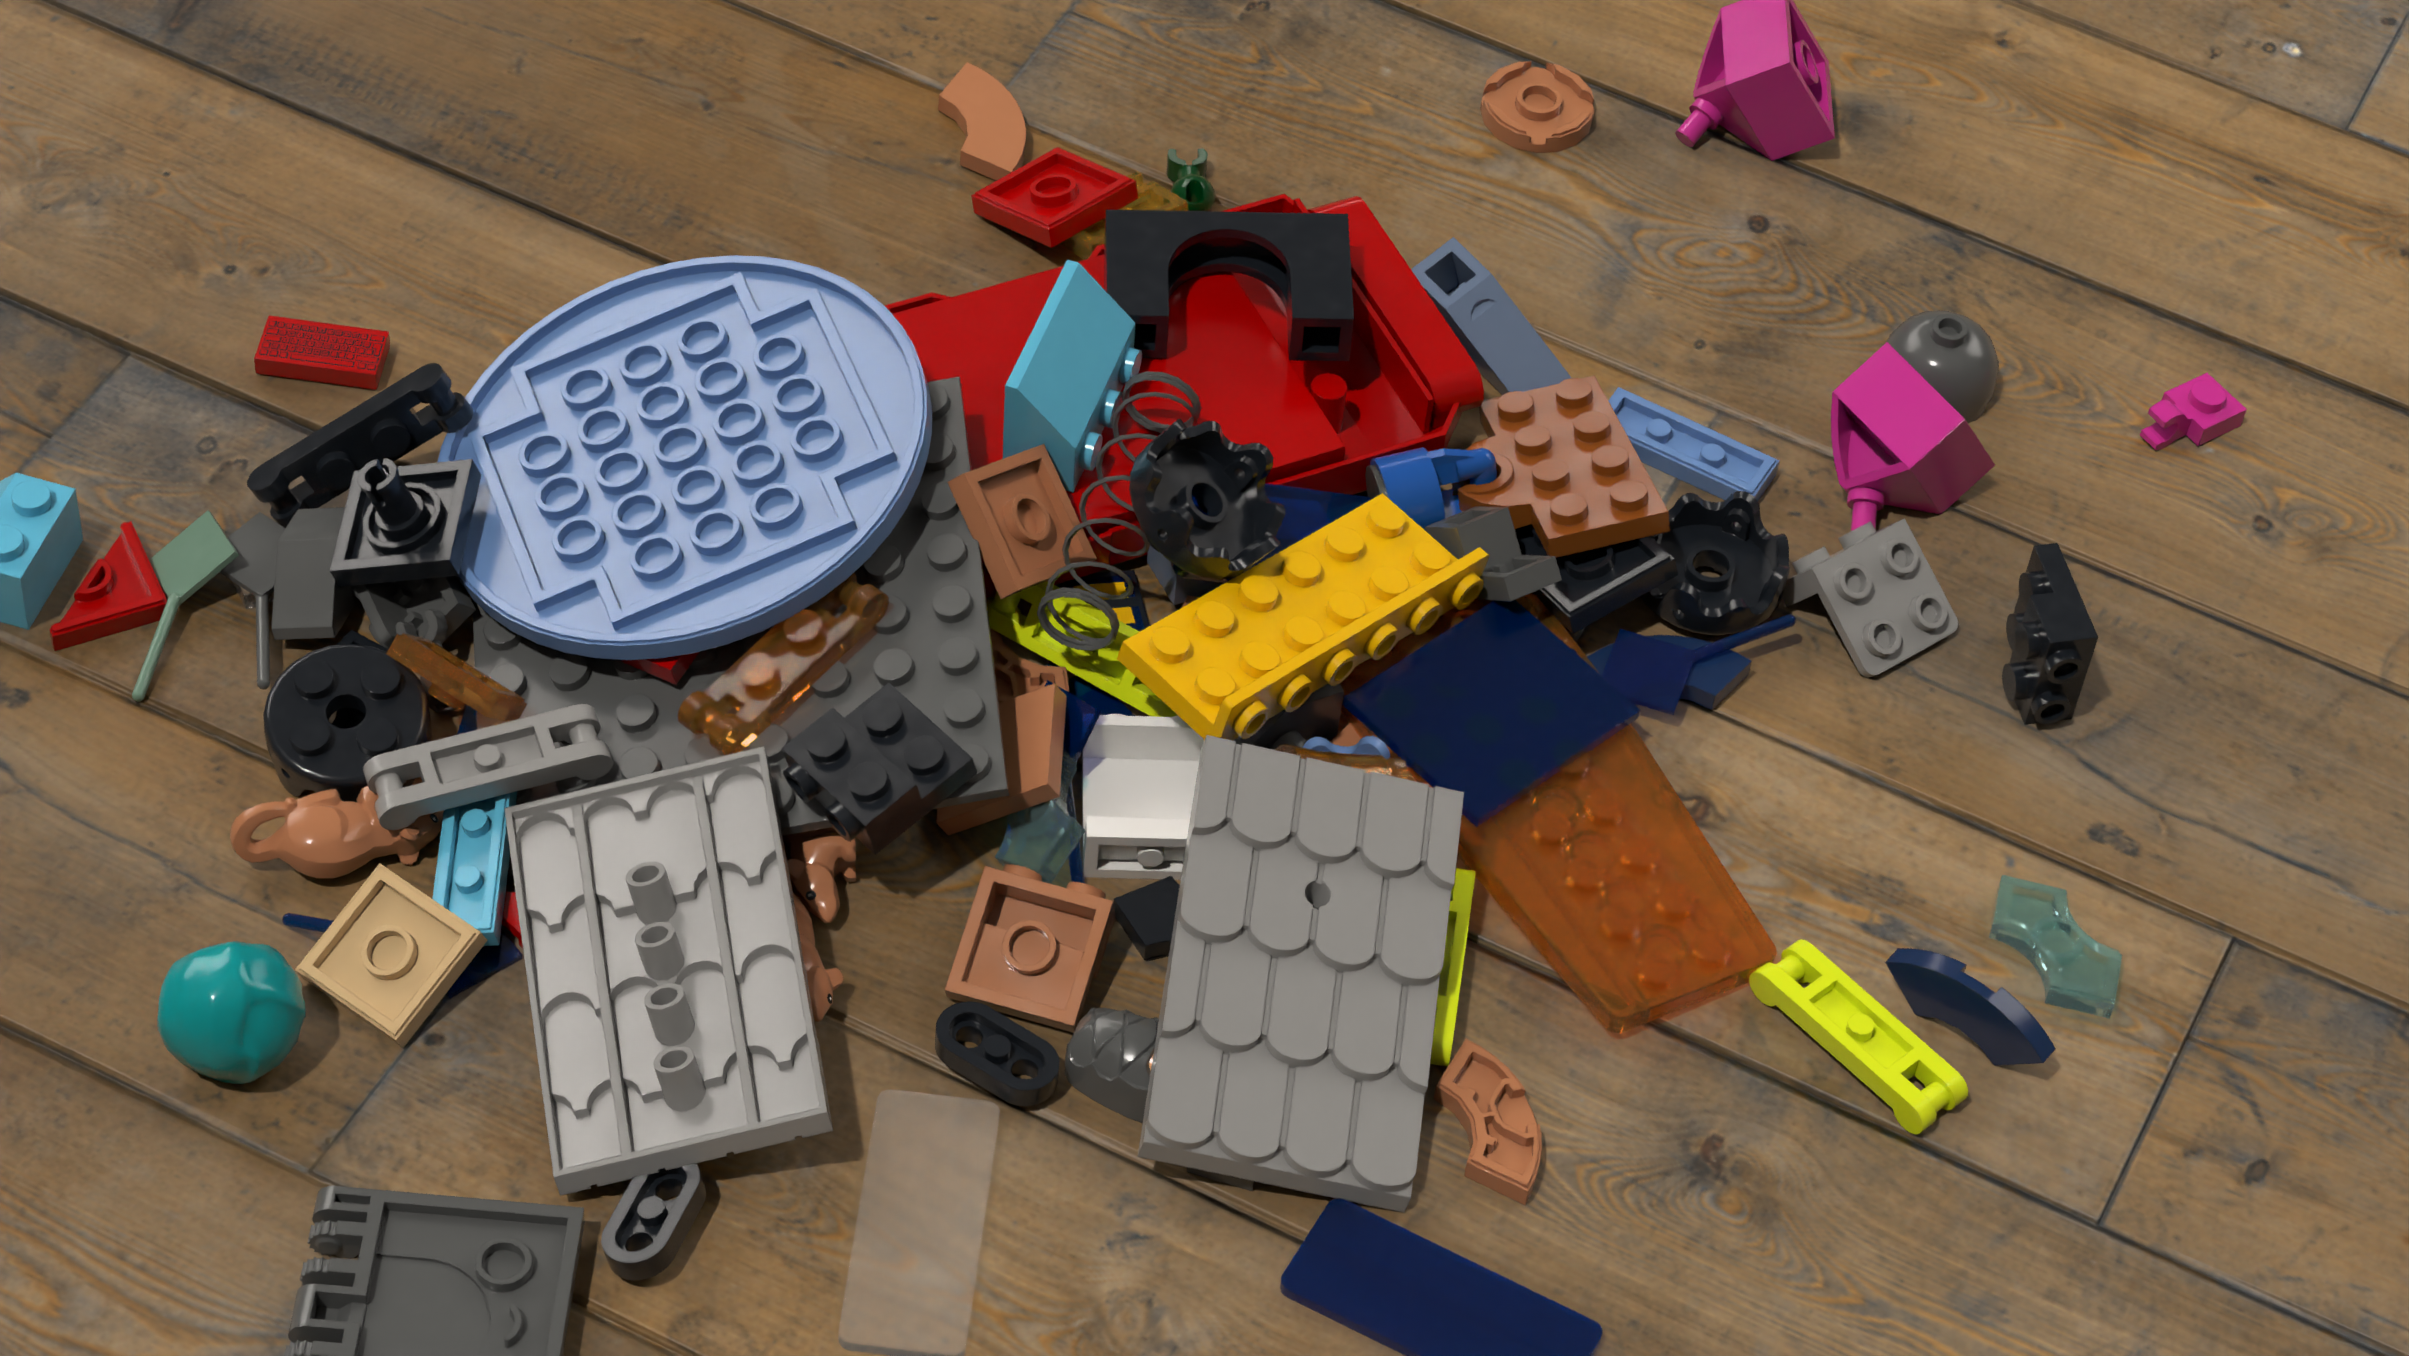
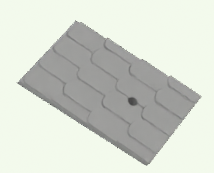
[1137,735,1464,1213]
[504,746,833,1196]

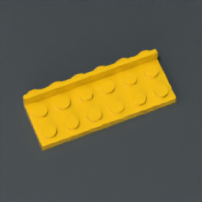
[1117,493,1490,741]

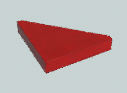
[49,521,167,651]

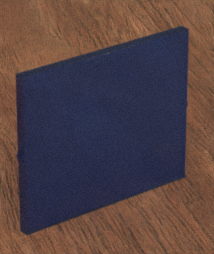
[1342,600,1641,827]

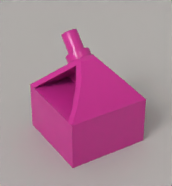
[1675,0,1835,161]
[1831,342,1995,531]

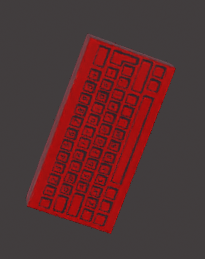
[254,315,390,390]

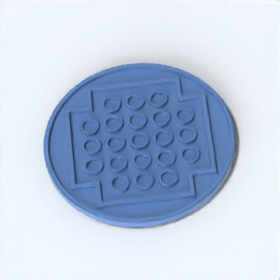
[438,255,932,660]

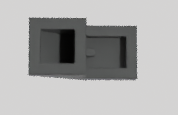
[1425,506,1562,601]
[272,507,355,640]

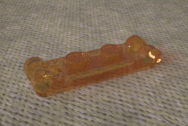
[677,573,889,756]

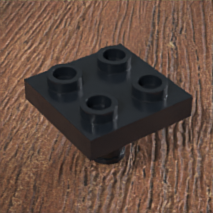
[330,458,481,587]

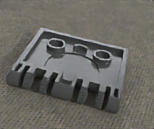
[284,1186,585,1356]

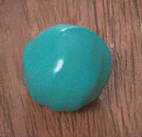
[157,941,306,1084]

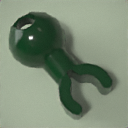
[1166,148,1216,211]

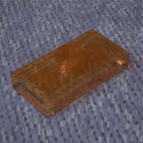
[386,633,527,722]

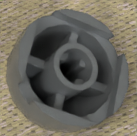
[1887,310,1999,423]

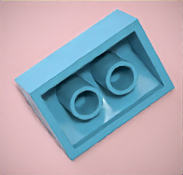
[1003,260,1142,492]

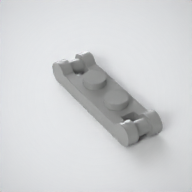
[363,704,613,830]

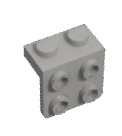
[1782,518,1958,678]

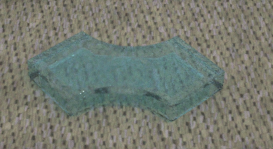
[995,750,1086,884]
[1989,875,2122,1019]

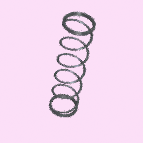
[1037,371,1201,651]

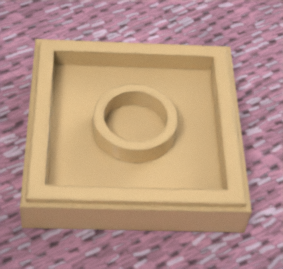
[295,863,488,1048]

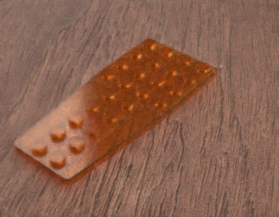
[1339,592,1777,1033]

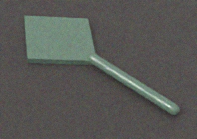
[132,510,239,702]

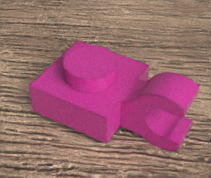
[2140,373,2247,450]

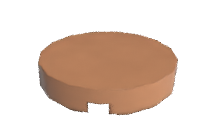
[1480,61,1594,153]

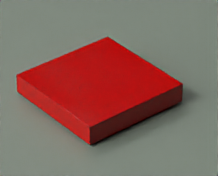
[971,147,1138,248]

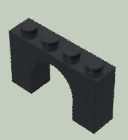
[1104,210,1354,361]

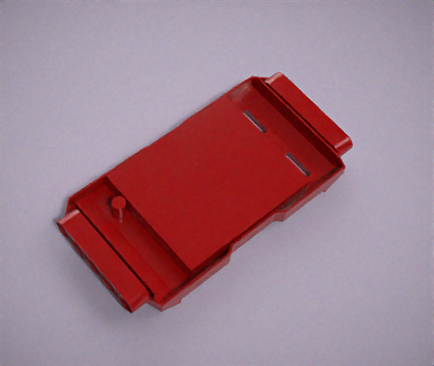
[885,194,1484,599]

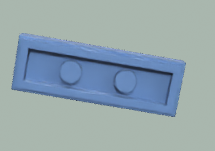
[1608,387,1780,502]

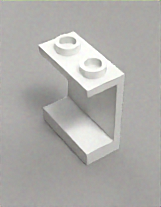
[1082,714,1205,880]

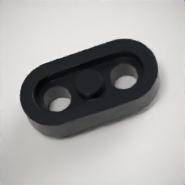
[935,1001,1059,1106]
[601,1163,706,1280]

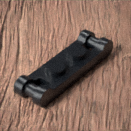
[247,363,473,528]

